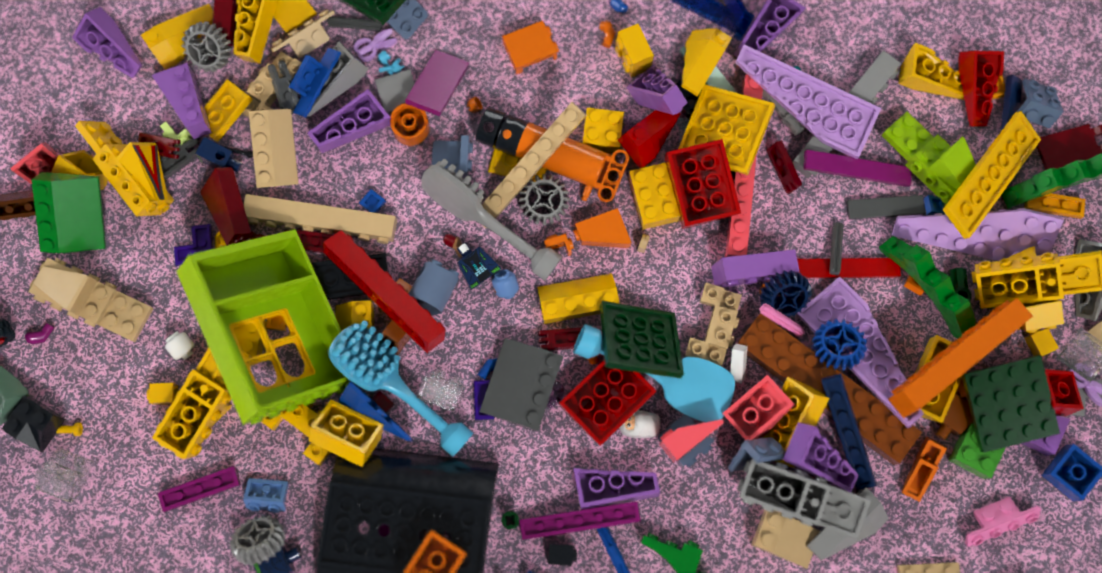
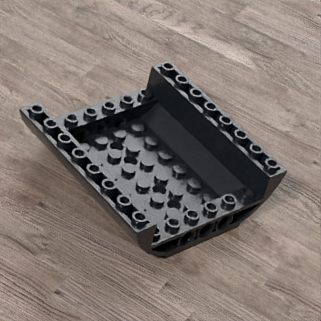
[316,448,499,573]

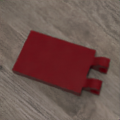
[1036,124,1102,170]

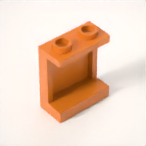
[502,20,559,75]

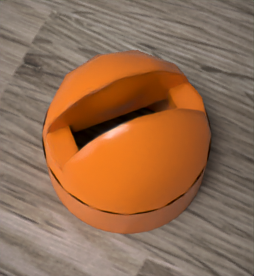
[466,96,483,113]

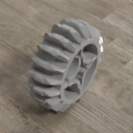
[181,21,232,72]
[519,174,570,225]
[230,515,286,566]

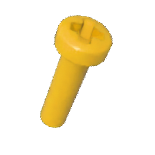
[56,422,83,436]

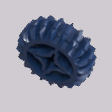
[759,270,813,318]

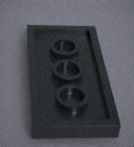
[311,253,388,300]

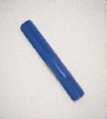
[597,527,630,573]

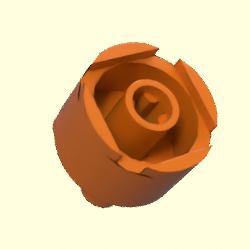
[390,103,430,147]

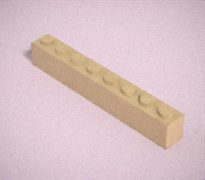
[243,194,398,244]

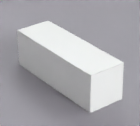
[730,344,748,384]

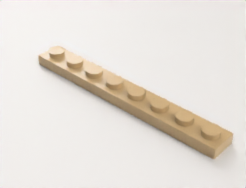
[481,102,587,228]

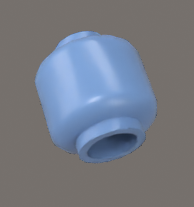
[492,269,519,299]

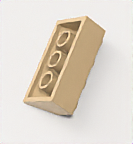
[249,109,299,188]

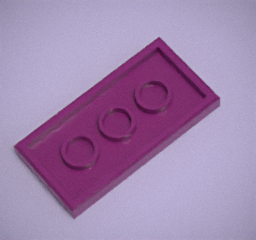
[405,50,469,116]

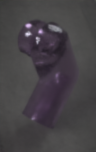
[547,381,565,410]

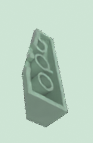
[0,365,29,425]

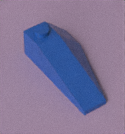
[338,382,414,442]

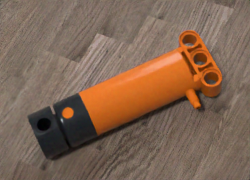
[475,106,630,202]

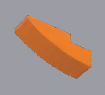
[901,436,947,502]

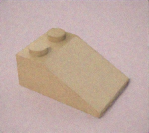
[751,510,820,569]

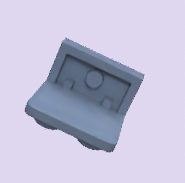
[387,0,428,40]
[1017,79,1063,128]
[432,135,473,178]
[658,415,714,468]
[728,437,786,472]

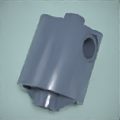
[409,259,459,315]

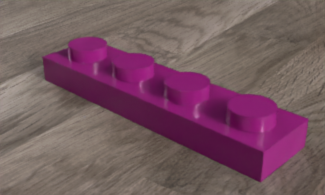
[157,466,241,512]

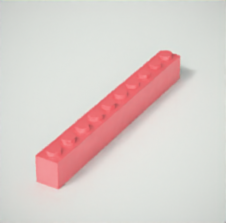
[725,74,763,257]

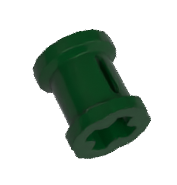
[501,511,519,530]

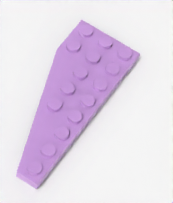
[735,45,881,159]
[892,208,1064,261]
[797,277,924,428]

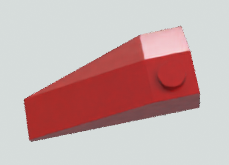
[959,51,1004,127]
[618,110,681,168]

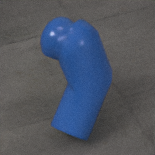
[610,0,628,14]
[477,358,497,380]

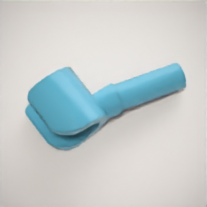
[378,51,394,75]
[379,59,405,73]

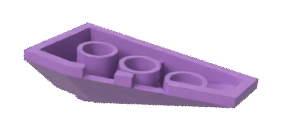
[72,7,142,78]

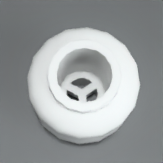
[165,331,195,360]

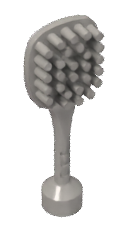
[421,159,563,281]

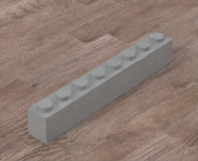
[792,50,901,179]

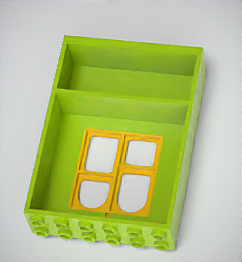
[176,229,351,425]

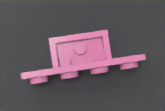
[965,496,1041,547]

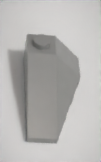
[307,42,369,116]
[1075,239,1102,321]
[807,488,889,561]

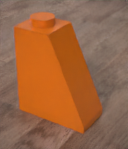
[573,208,632,248]

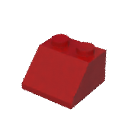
[1044,369,1084,416]

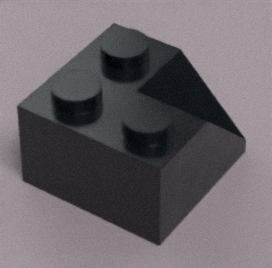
[1,395,66,453]

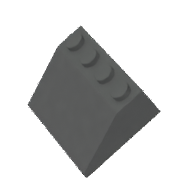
[479,338,563,431]

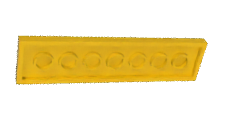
[943,111,1041,239]

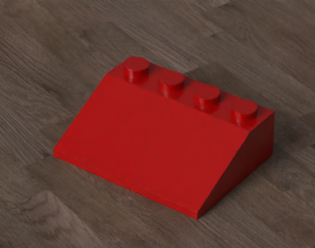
[664,139,741,229]
[559,359,657,446]

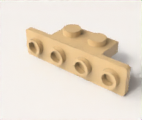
[270,9,335,59]

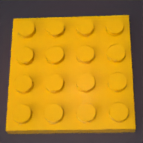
[678,85,775,175]

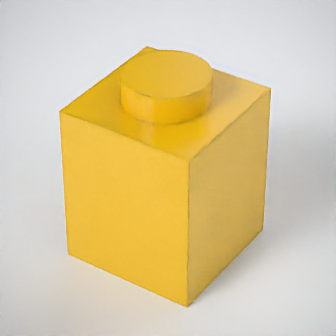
[1024,329,1059,357]
[147,383,179,405]

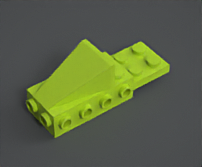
[881,112,976,205]

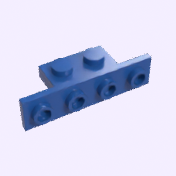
[289,48,341,118]

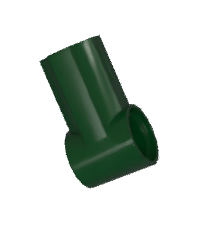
[948,268,972,301]

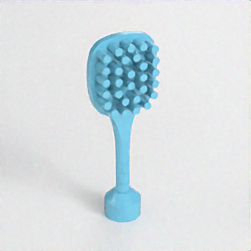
[328,320,473,457]
[573,324,735,422]

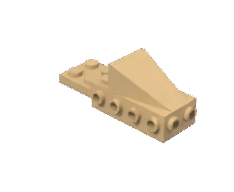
[28,258,154,342]

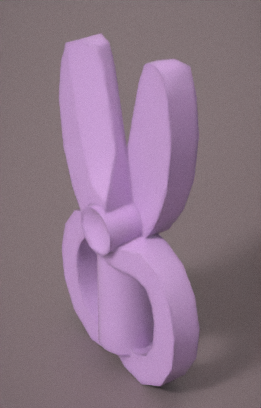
[354,28,397,62]
[1069,364,1102,407]

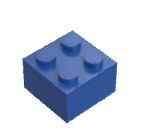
[1041,444,1102,502]

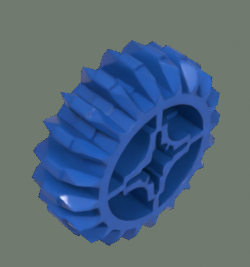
[812,318,867,371]

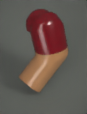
[443,233,462,258]

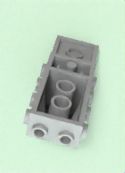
[737,458,871,539]

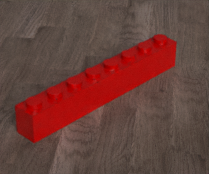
[323,230,446,353]

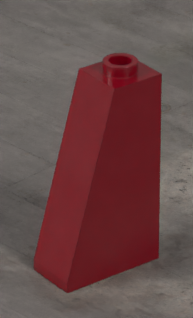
[212,0,238,46]
[200,167,251,246]

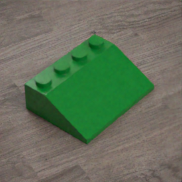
[31,172,106,253]

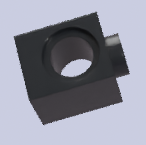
[548,544,577,566]

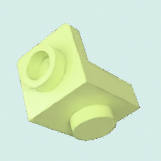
[160,122,192,146]

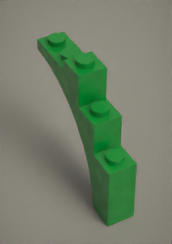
[1002,153,1102,209]
[879,236,977,338]
[640,533,703,573]

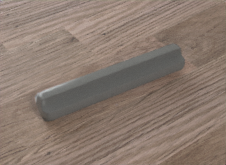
[327,16,382,31]
[829,222,844,275]

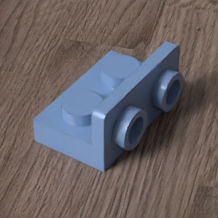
[243,478,289,513]

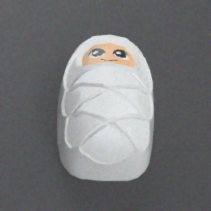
[619,410,660,438]

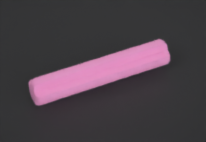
[759,303,805,338]

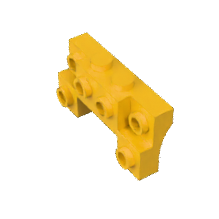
[261,404,331,466]

